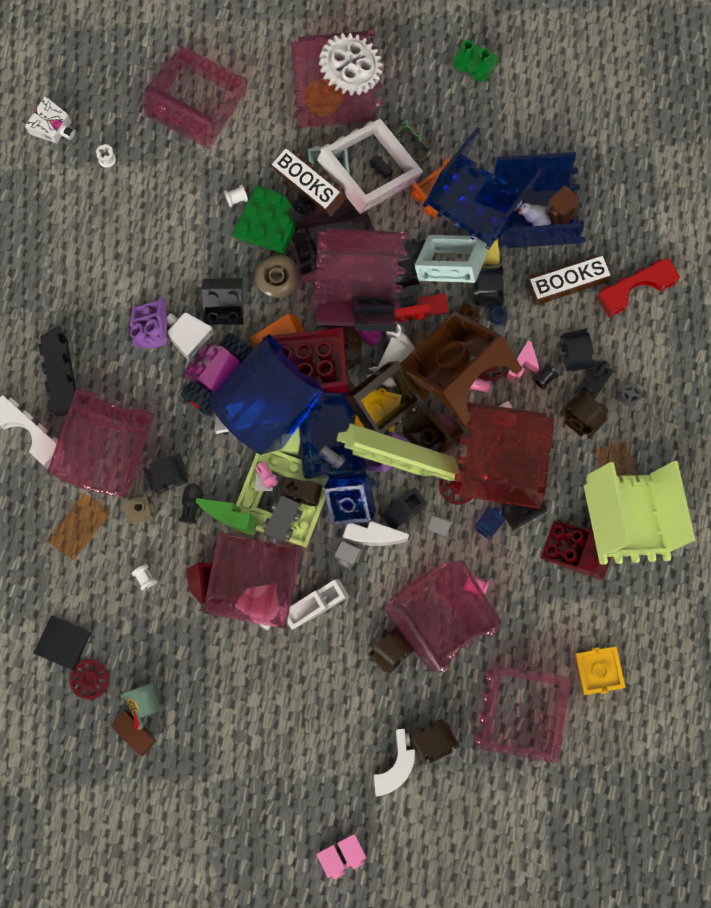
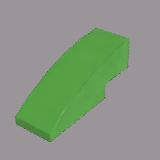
[196,498,258,535]

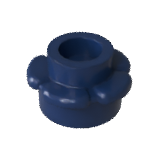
[488,306,508,325]

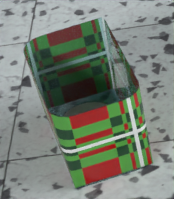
[392,120,431,165]

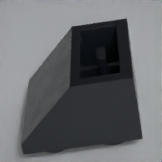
[201,278,244,325]

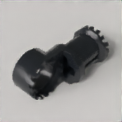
[288,195,317,222]
[178,483,203,524]

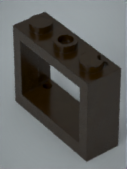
[344,361,423,434]

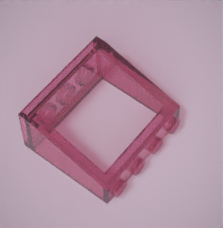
[144,46,248,150]
[475,665,571,764]

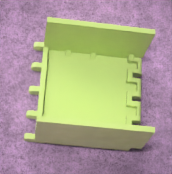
[584,461,696,565]

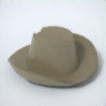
[254,254,299,298]

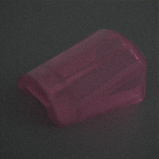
[48,387,154,498]
[203,530,303,629]

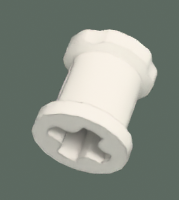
[96,144,116,167]
[224,185,248,207]
[131,564,157,591]

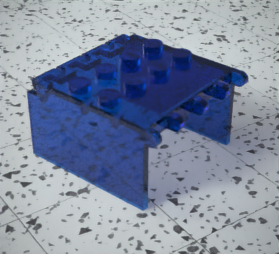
[422,127,543,250]
[493,152,586,248]

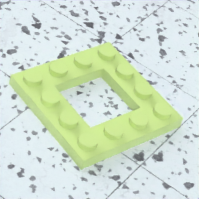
[236,445,336,549]

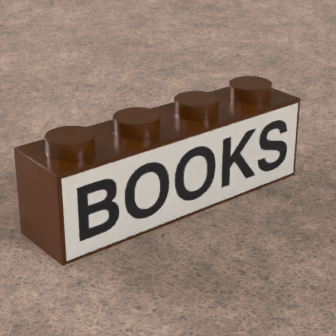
[271,147,346,216]
[527,255,611,306]

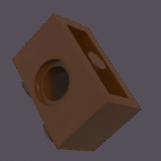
[548,185,580,228]

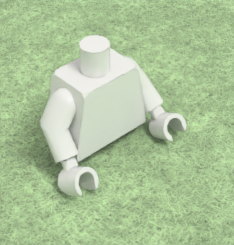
[367,324,416,387]

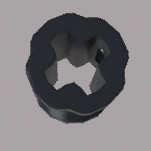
[532,364,559,390]

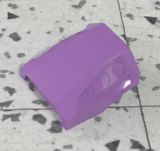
[130,298,167,348]

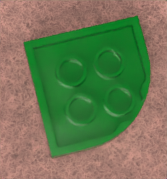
[232,185,296,254]

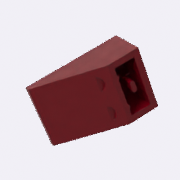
[540,521,611,580]

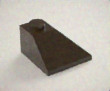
[404,408,464,453]

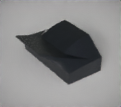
[379,278,422,309]

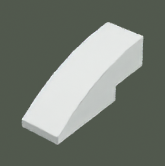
[343,521,409,546]
[282,579,350,630]

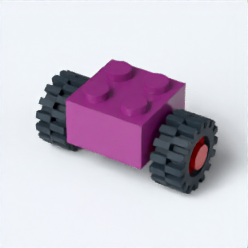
[181,333,257,416]

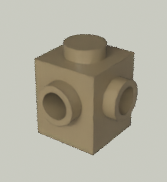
[123,494,156,524]

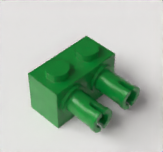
[453,39,499,82]

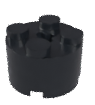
[474,266,504,306]
[559,328,595,372]
[142,453,190,494]

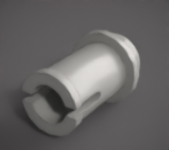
[318,444,345,469]

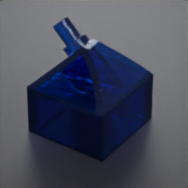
[323,474,376,525]

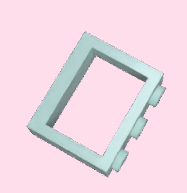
[415,235,488,283]

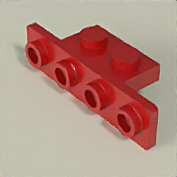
[394,294,448,324]

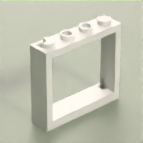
[317,119,423,214]

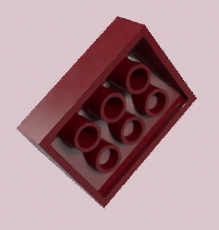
[262,328,350,402]

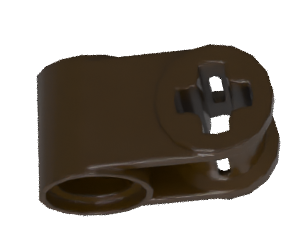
[282,478,323,507]

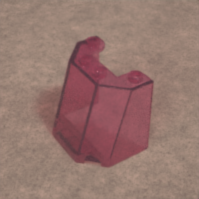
[383,560,503,673]

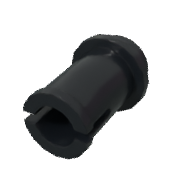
[369,155,394,180]

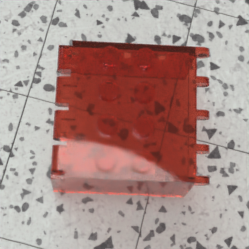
[455,402,554,508]

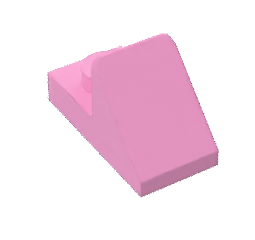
[507,340,539,382]

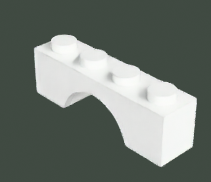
[0,395,64,469]

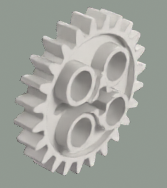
[319,33,383,96]

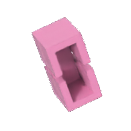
[316,834,366,879]

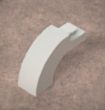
[374,729,415,797]

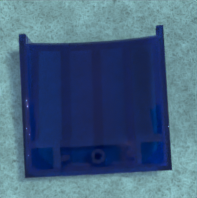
[208,334,324,455]

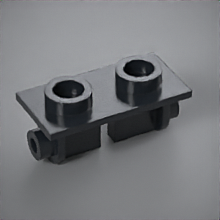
[576,360,614,400]

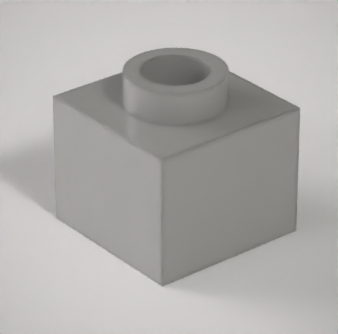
[335,541,360,568]

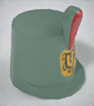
[120,683,161,730]

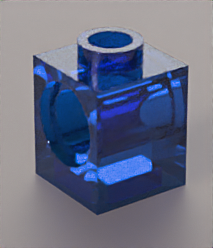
[474,506,506,541]

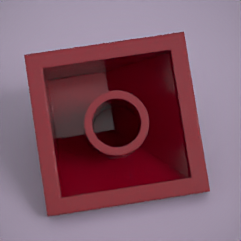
[186,563,239,605]

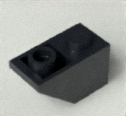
[381,487,427,530]

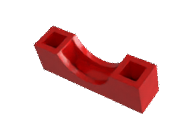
[597,258,680,318]

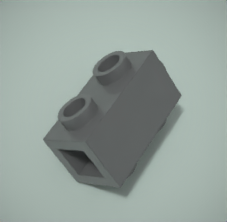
[262,495,303,545]

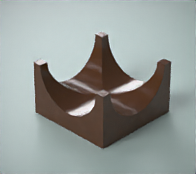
[400,311,522,425]

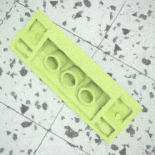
[337,423,461,481]

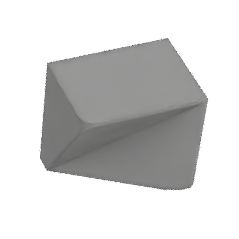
[428,516,451,540]

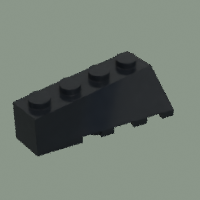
[38,326,80,417]

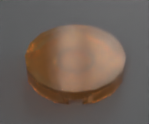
[303,78,343,117]

